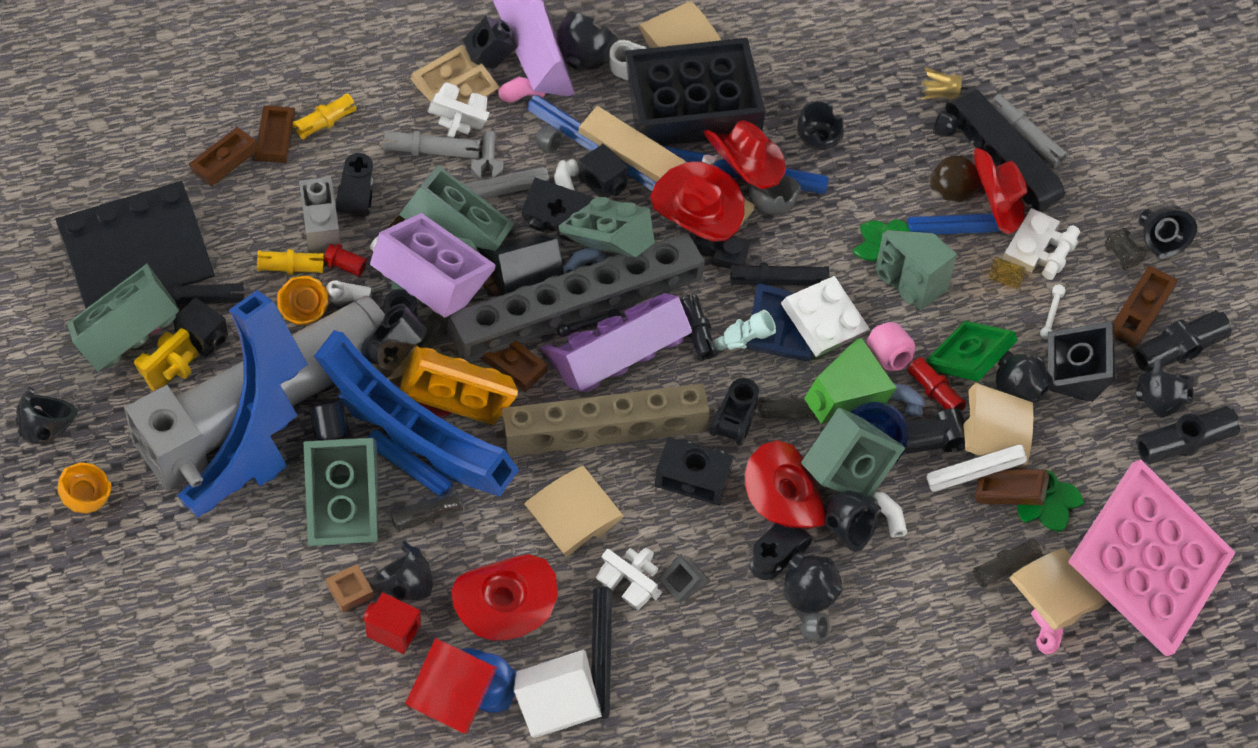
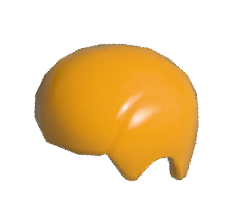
[277,275,329,326]
[57,462,112,514]

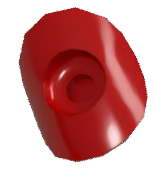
[703,120,786,189]
[972,148,1027,235]
[650,161,745,242]
[745,440,827,528]
[451,554,558,641]

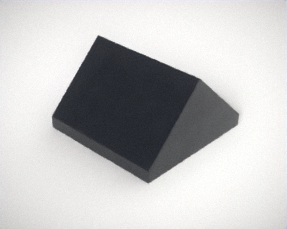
[480,235,564,295]
[1048,321,1115,402]

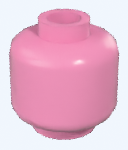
[866,322,915,371]

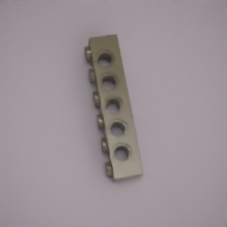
[502,383,710,457]

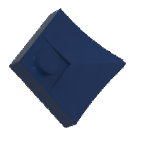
[745,283,812,362]

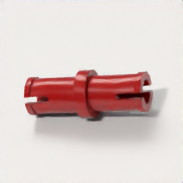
[907,357,967,411]

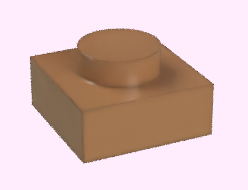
[326,564,374,613]

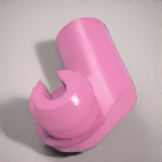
[498,77,545,103]
[1031,609,1063,654]

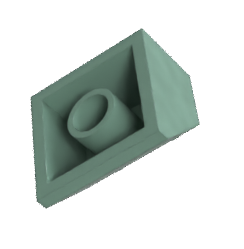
[801,407,905,496]

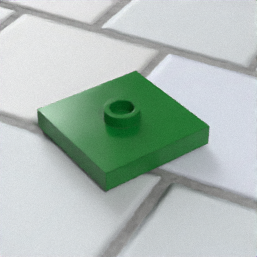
[925,320,1018,382]

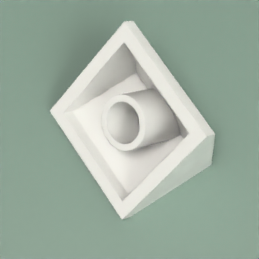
[514,650,602,738]

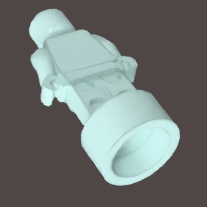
[714,310,776,351]

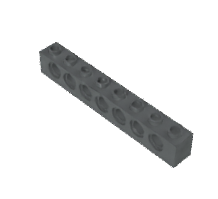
[448,232,705,362]

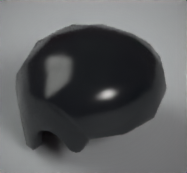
[797,101,844,150]

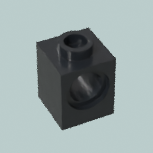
[463,16,517,69]
[578,144,628,198]
[173,297,228,357]

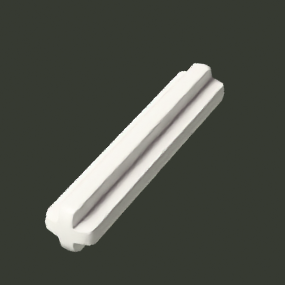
[927,444,1027,492]

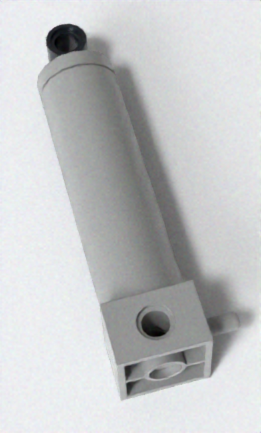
[124,289,418,491]

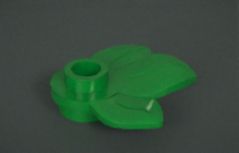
[852,219,910,262]
[1017,469,1084,532]

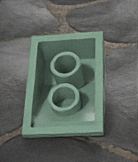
[399,165,514,251]
[303,438,378,546]

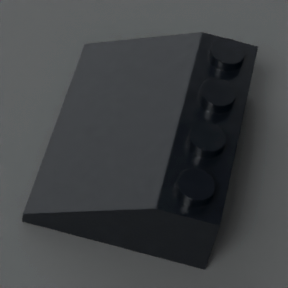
[625,37,765,146]
[55,181,215,309]

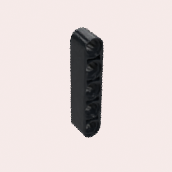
[945,88,1065,211]

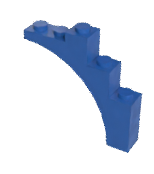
[177,290,308,518]
[314,330,519,497]

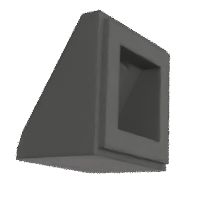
[657,554,711,604]

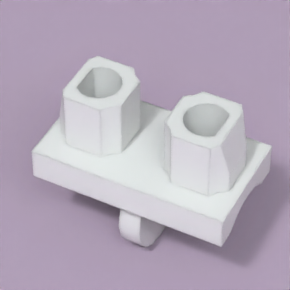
[428,82,490,138]
[596,548,662,610]

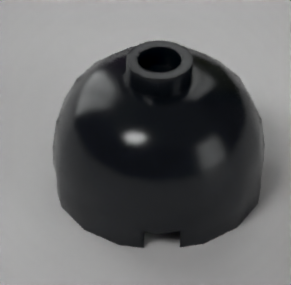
[557,11,619,70]

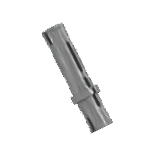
[990,94,1069,168]
[384,130,480,160]

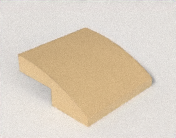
[638,1,721,48]
[410,45,500,104]
[963,383,1033,469]
[524,466,625,557]
[1009,548,1108,631]

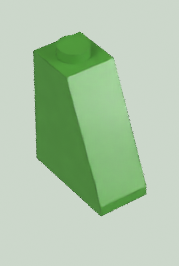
[804,338,896,424]

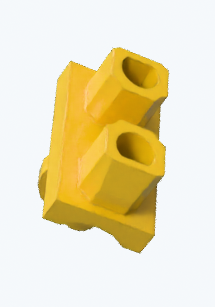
[134,328,199,391]

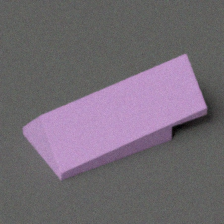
[493,0,575,97]

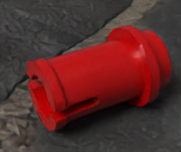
[323,243,368,278]

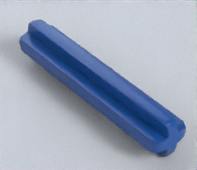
[907,213,1000,235]
[367,429,453,498]

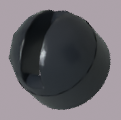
[933,110,958,137]

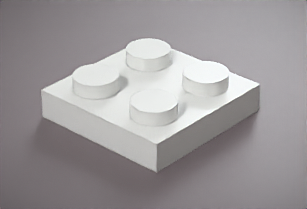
[781,276,870,357]

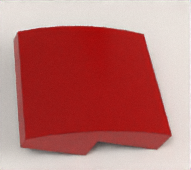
[405,638,498,734]

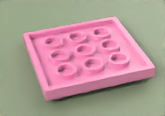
[1068,459,1236,656]

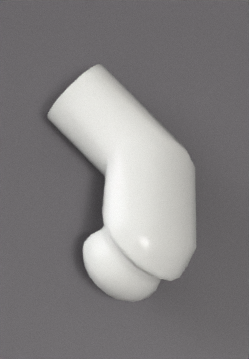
[326,280,373,304]

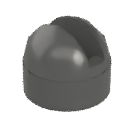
[536,127,563,154]
[800,613,830,642]

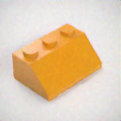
[400,346,518,425]

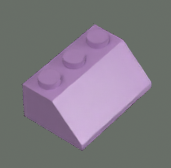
[370,213,496,318]

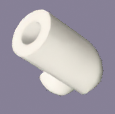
[554,159,579,191]
[872,492,907,538]

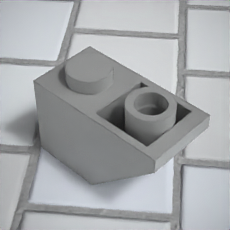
[299,177,340,253]

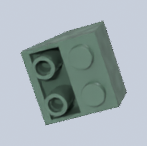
[558,197,655,257]
[875,230,957,311]

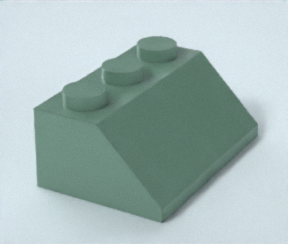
[67,264,179,372]

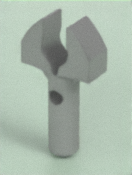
[471,131,503,180]

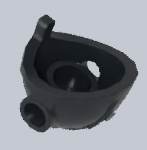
[1138,206,1198,259]
[995,351,1051,403]
[1136,359,1195,418]
[15,387,78,444]
[825,490,882,552]
[371,540,434,601]
[783,552,843,613]

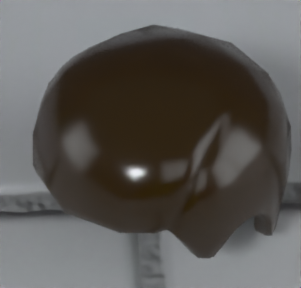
[930,155,981,202]

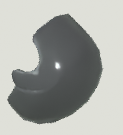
[749,174,801,215]

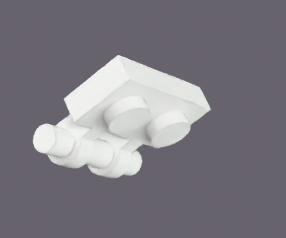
[1003,208,1080,280]

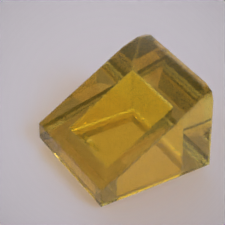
[989,256,1026,289]

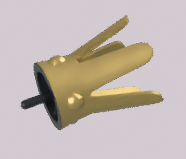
[921,67,968,100]

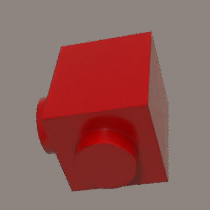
[363,592,421,655]

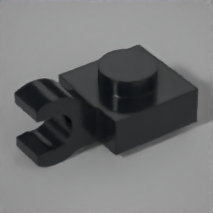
[694,234,751,269]

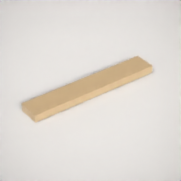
[578,106,755,227]

